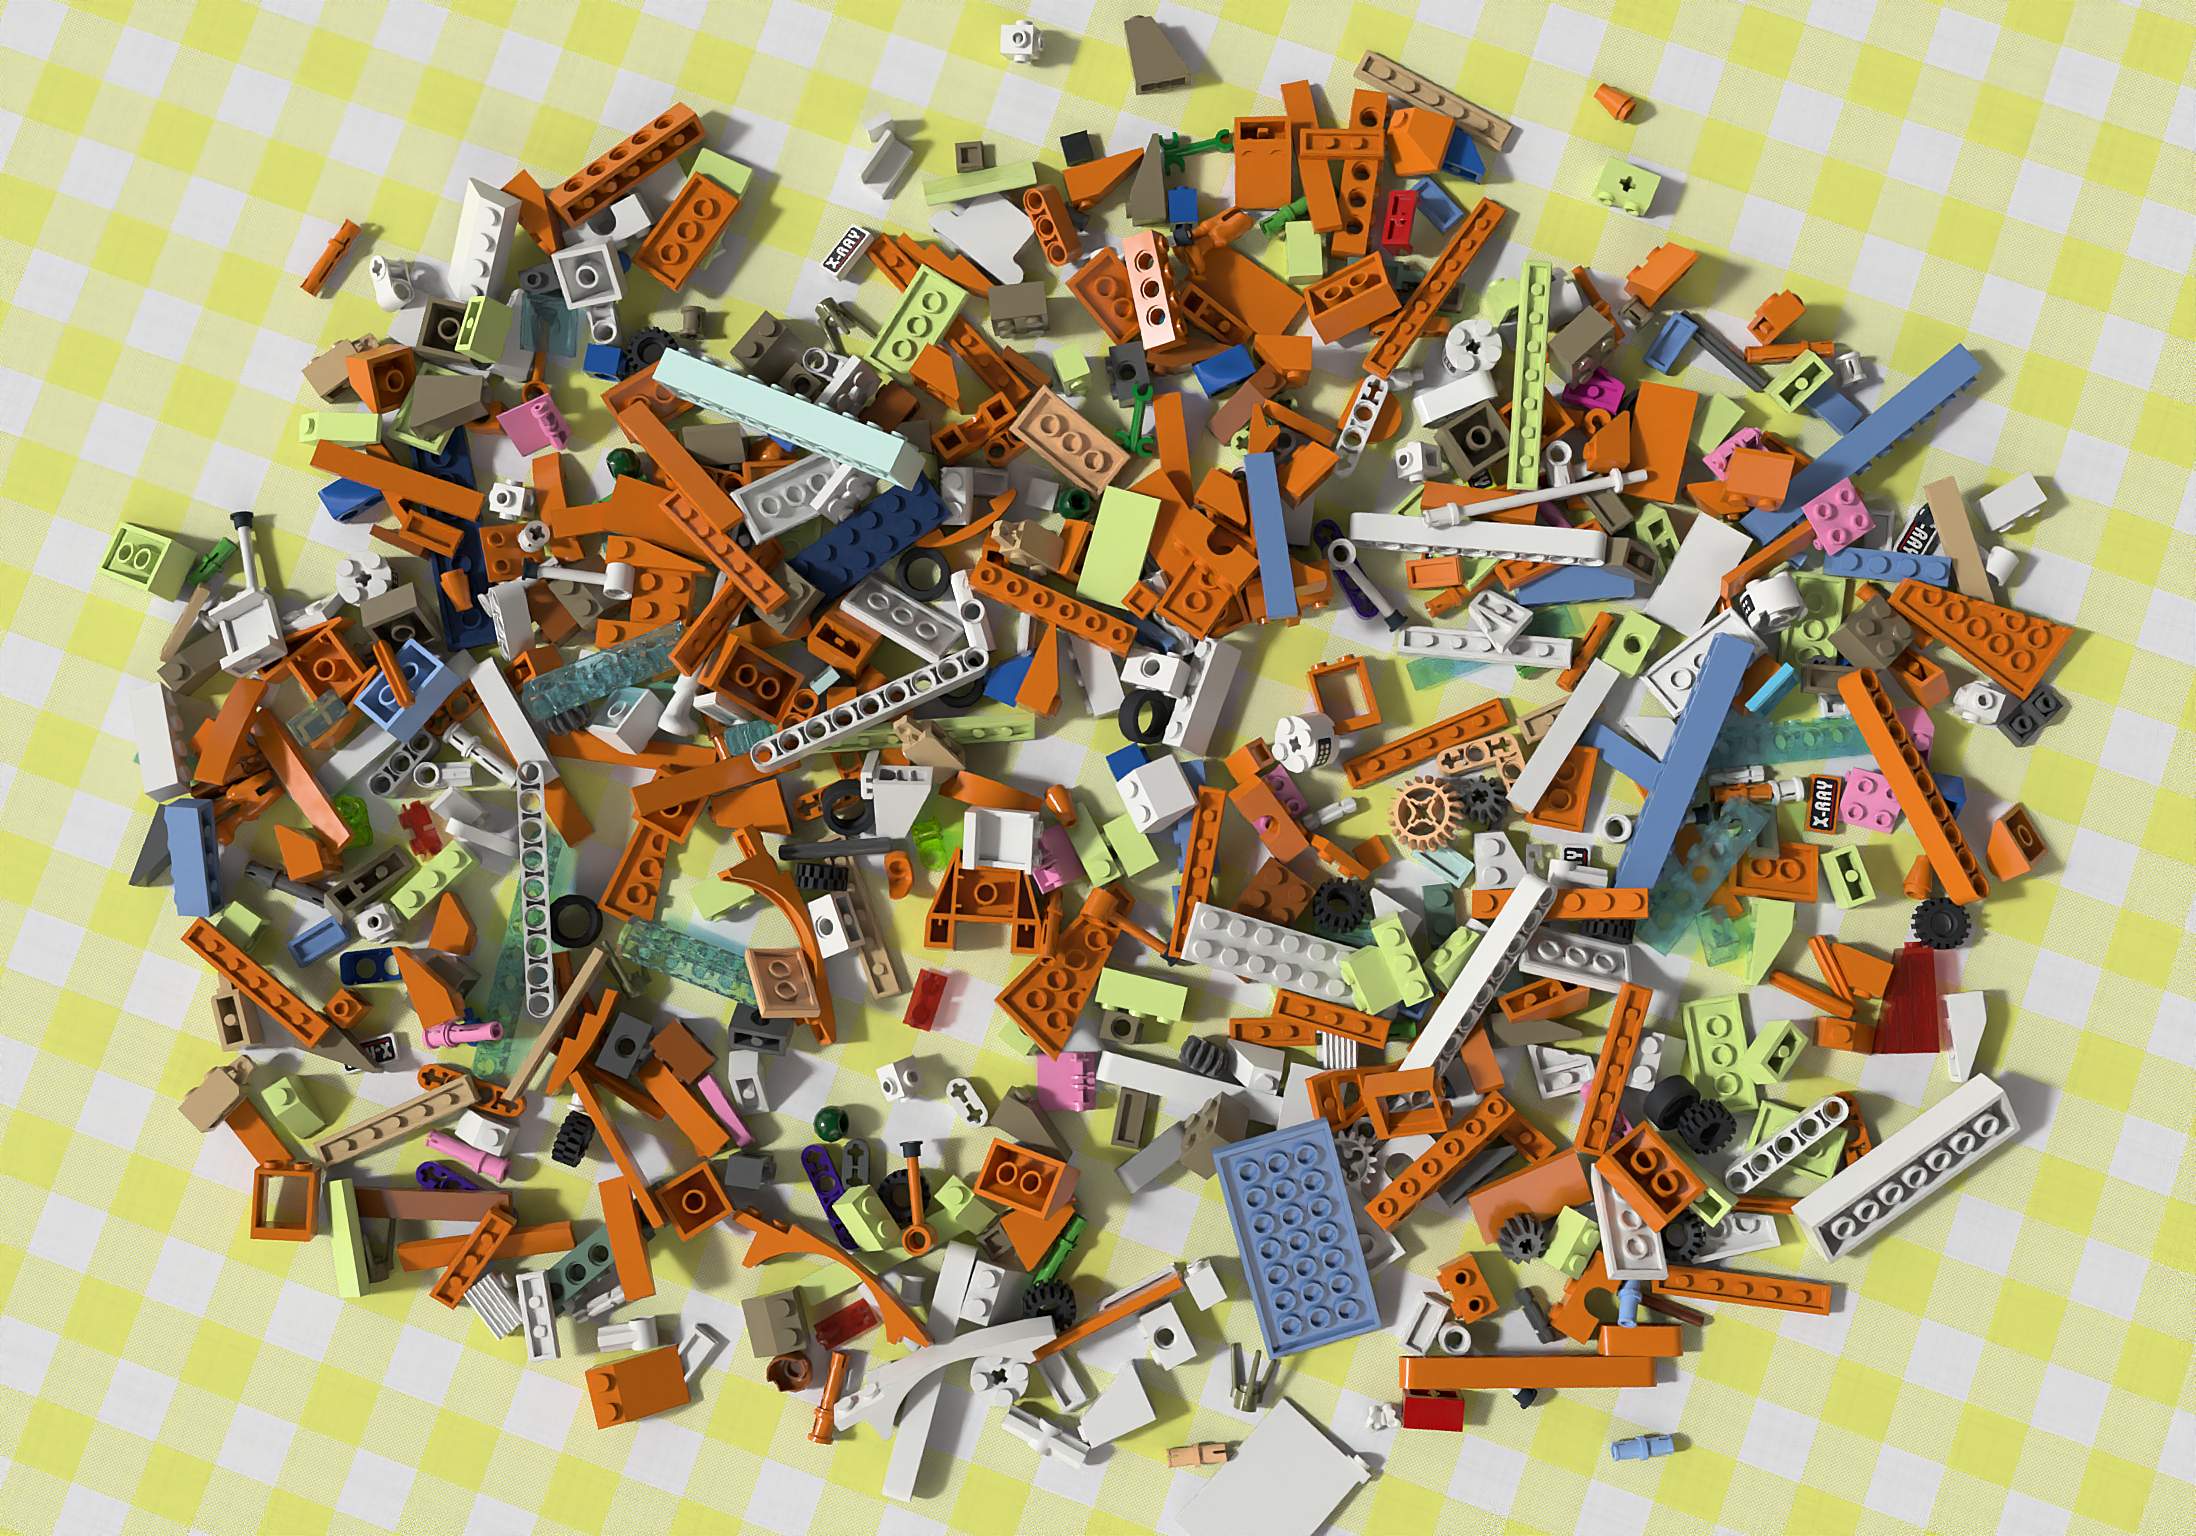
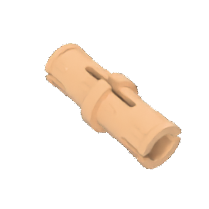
[1166,1442,1227,1469]

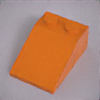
[1015,622,1063,721]
[585,1344,691,1430]

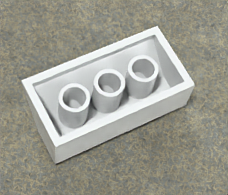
[447,177,522,304]

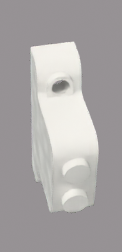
[928,191,1036,286]

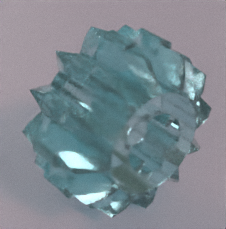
[724,719,773,756]

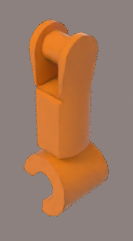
[1560,405,1611,439]

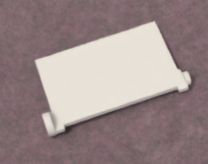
[1175,1397,1371,1536]

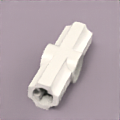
[950,569,997,654]
[1141,570,1198,656]
[1001,1403,1090,1469]

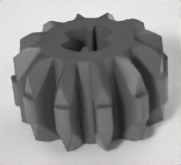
[540,689,591,736]
[1457,775,1508,825]
[1179,1035,1229,1078]
[1496,1213,1548,1265]

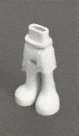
[658,652,711,737]

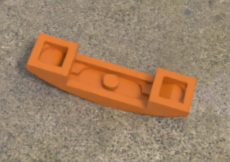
[532,452,586,566]
[915,488,1019,548]

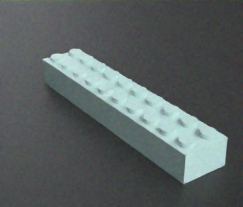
[652,347,926,491]

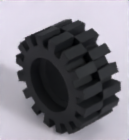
[626,326,679,373]
[795,863,849,892]
[1312,877,1367,934]
[1911,897,1971,950]
[1579,919,1636,945]
[1678,1099,1737,1155]
[552,1110,595,1168]
[877,1169,931,1224]
[1660,1209,1706,1262]
[1022,1278,1077,1332]

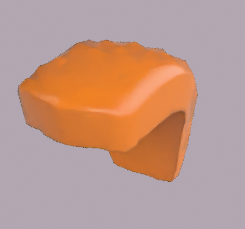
[749,437,798,462]
[884,850,914,900]

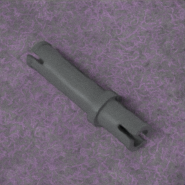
[244,860,327,909]

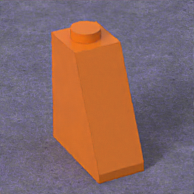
[708,779,795,837]
[1000,1193,1078,1271]

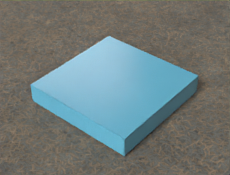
[1745,662,1801,720]

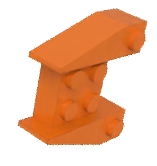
[595,535,713,655]
[256,616,382,751]
[924,847,1042,957]

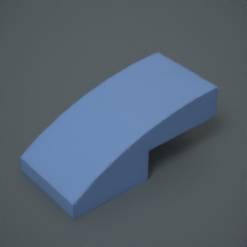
[1801,382,1863,436]

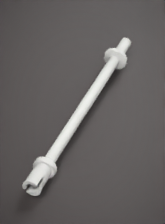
[1422,467,1647,529]

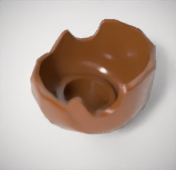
[766,1350,813,1393]

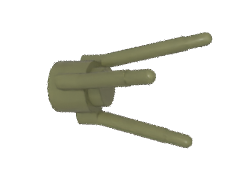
[815,297,877,356]
[602,939,652,1000]
[362,1218,396,1284]
[1230,1343,1277,1412]

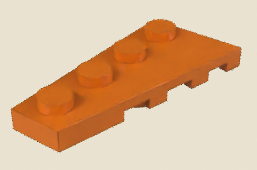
[597,822,670,932]

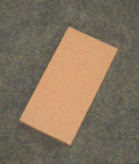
[1008,385,1132,501]

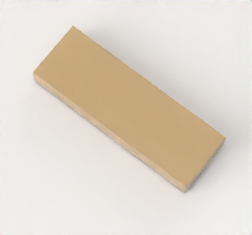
[159,581,211,663]
[1515,694,1606,746]

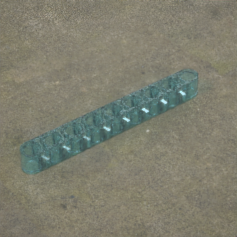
[472,829,562,1080]

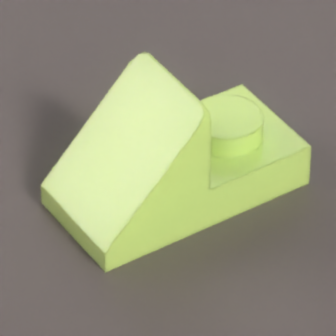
[934,1174,997,1235]

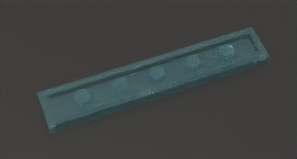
[1406,604,1576,691]

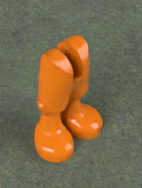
[1171,206,1254,276]
[213,769,286,847]

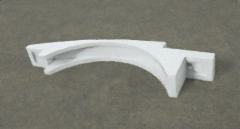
[834,1316,1057,1441]

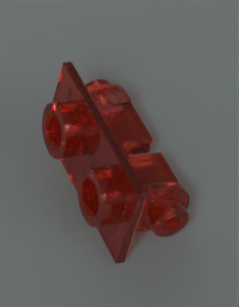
[398,800,443,862]
[903,968,948,1032]
[813,1298,878,1351]

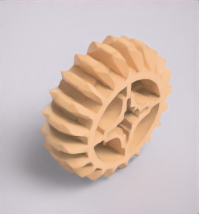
[1387,775,1465,853]

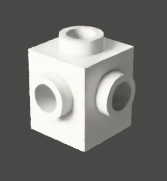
[1000,20,1044,64]
[1396,441,1442,484]
[489,479,536,521]
[1953,681,2006,725]
[356,901,405,945]
[876,1055,926,1103]

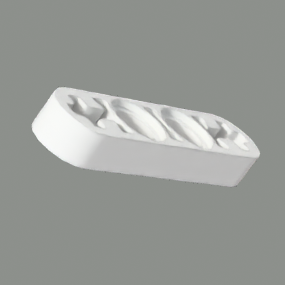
[1332,375,1388,479]

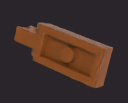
[190,752,273,801]

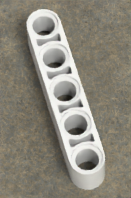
[467,656,561,785]
[1722,1095,1849,1194]

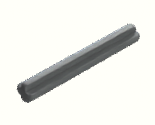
[1680,310,1768,393]
[778,837,892,861]

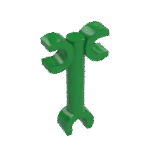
[1159,129,1233,176]
[1115,381,1155,458]

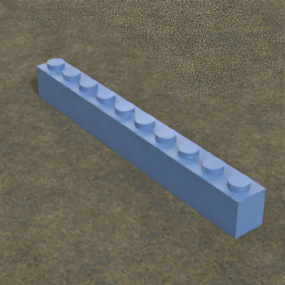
[1739,343,1983,548]
[1609,632,1755,908]

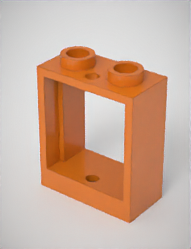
[1305,654,1382,736]
[1362,1066,1453,1140]
[250,1160,322,1242]

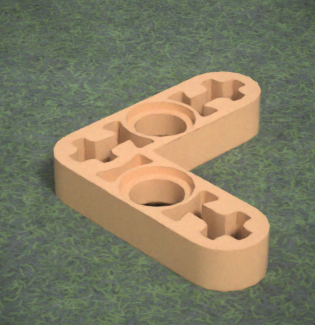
[1436,732,1527,813]

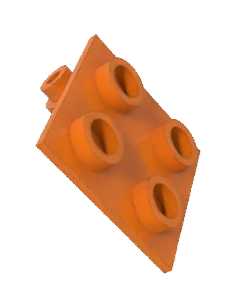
[479,523,543,586]

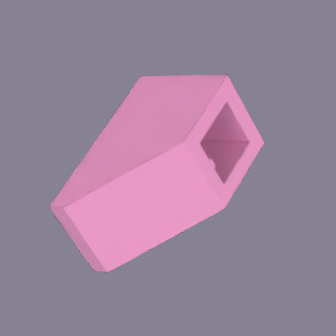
[1896,706,1935,771]

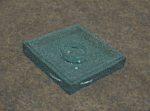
[520,292,579,358]

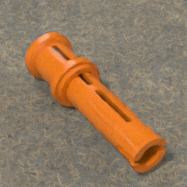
[807,1351,851,1445]

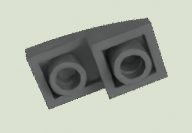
[1996,685,2063,748]

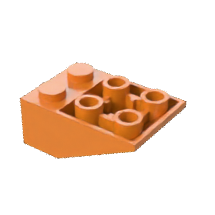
[1233,116,1291,210]
[500,169,566,261]
[808,585,886,680]

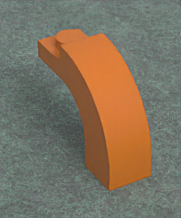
[938,770,1043,812]

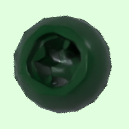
[606,447,641,481]
[1057,487,1092,521]
[813,1105,849,1142]

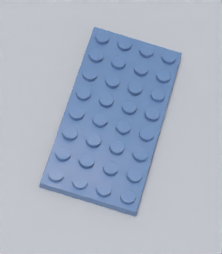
[1211,1117,1382,1360]

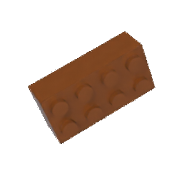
[1229,856,1316,984]

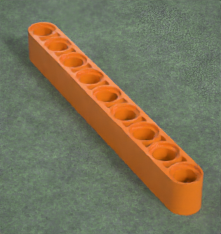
[1837,666,1990,906]
[1399,1354,1657,1389]

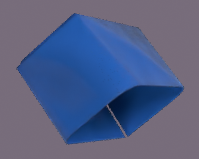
[1193,343,1256,399]
[318,478,385,524]
[339,947,403,986]

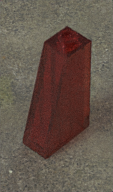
[1872,942,1940,1054]

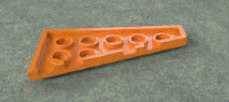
[1887,578,2075,700]
[994,880,1136,1063]

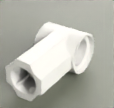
[1540,441,1578,501]
[413,761,476,790]
[1548,859,1608,889]
[597,1316,659,1353]

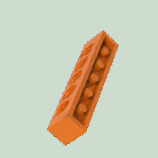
[1329,88,1392,261]
[545,102,707,229]
[968,558,1138,659]
[1364,1090,1517,1236]

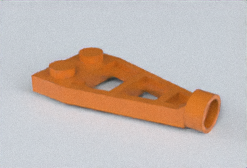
[1305,1058,1405,1134]

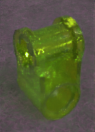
[333,795,373,851]
[910,815,948,872]

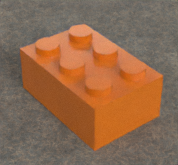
[696,632,805,726]

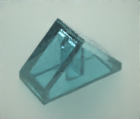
[1694,904,1740,967]

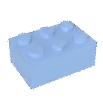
[353,638,462,745]

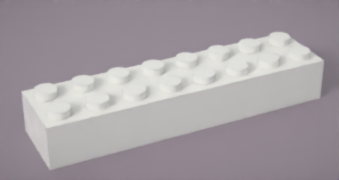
[1791,1073,2021,1265]

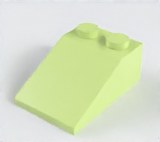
[96,521,198,603]

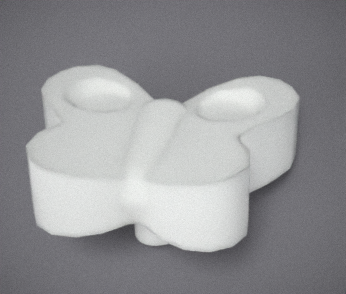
[1366,1403,1402,1433]

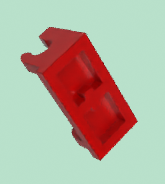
[1381,190,1422,256]
[1401,1388,1465,1432]

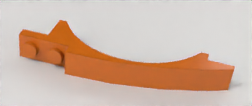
[1246,402,1327,628]
[718,823,837,1046]
[732,1205,935,1348]

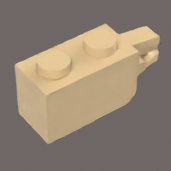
[301,333,381,404]
[991,519,1065,576]
[893,715,966,785]
[211,972,264,1052]
[178,1055,258,1133]

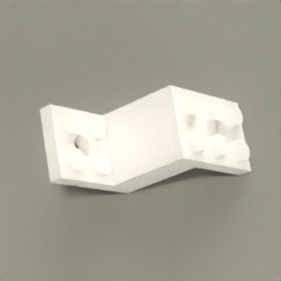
[810,354,883,525]

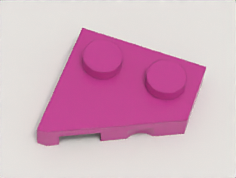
[1561,365,1626,416]

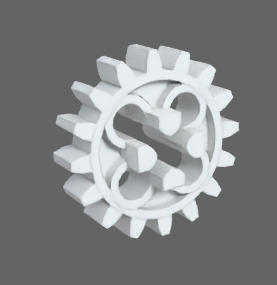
[1332,1130,1377,1195]

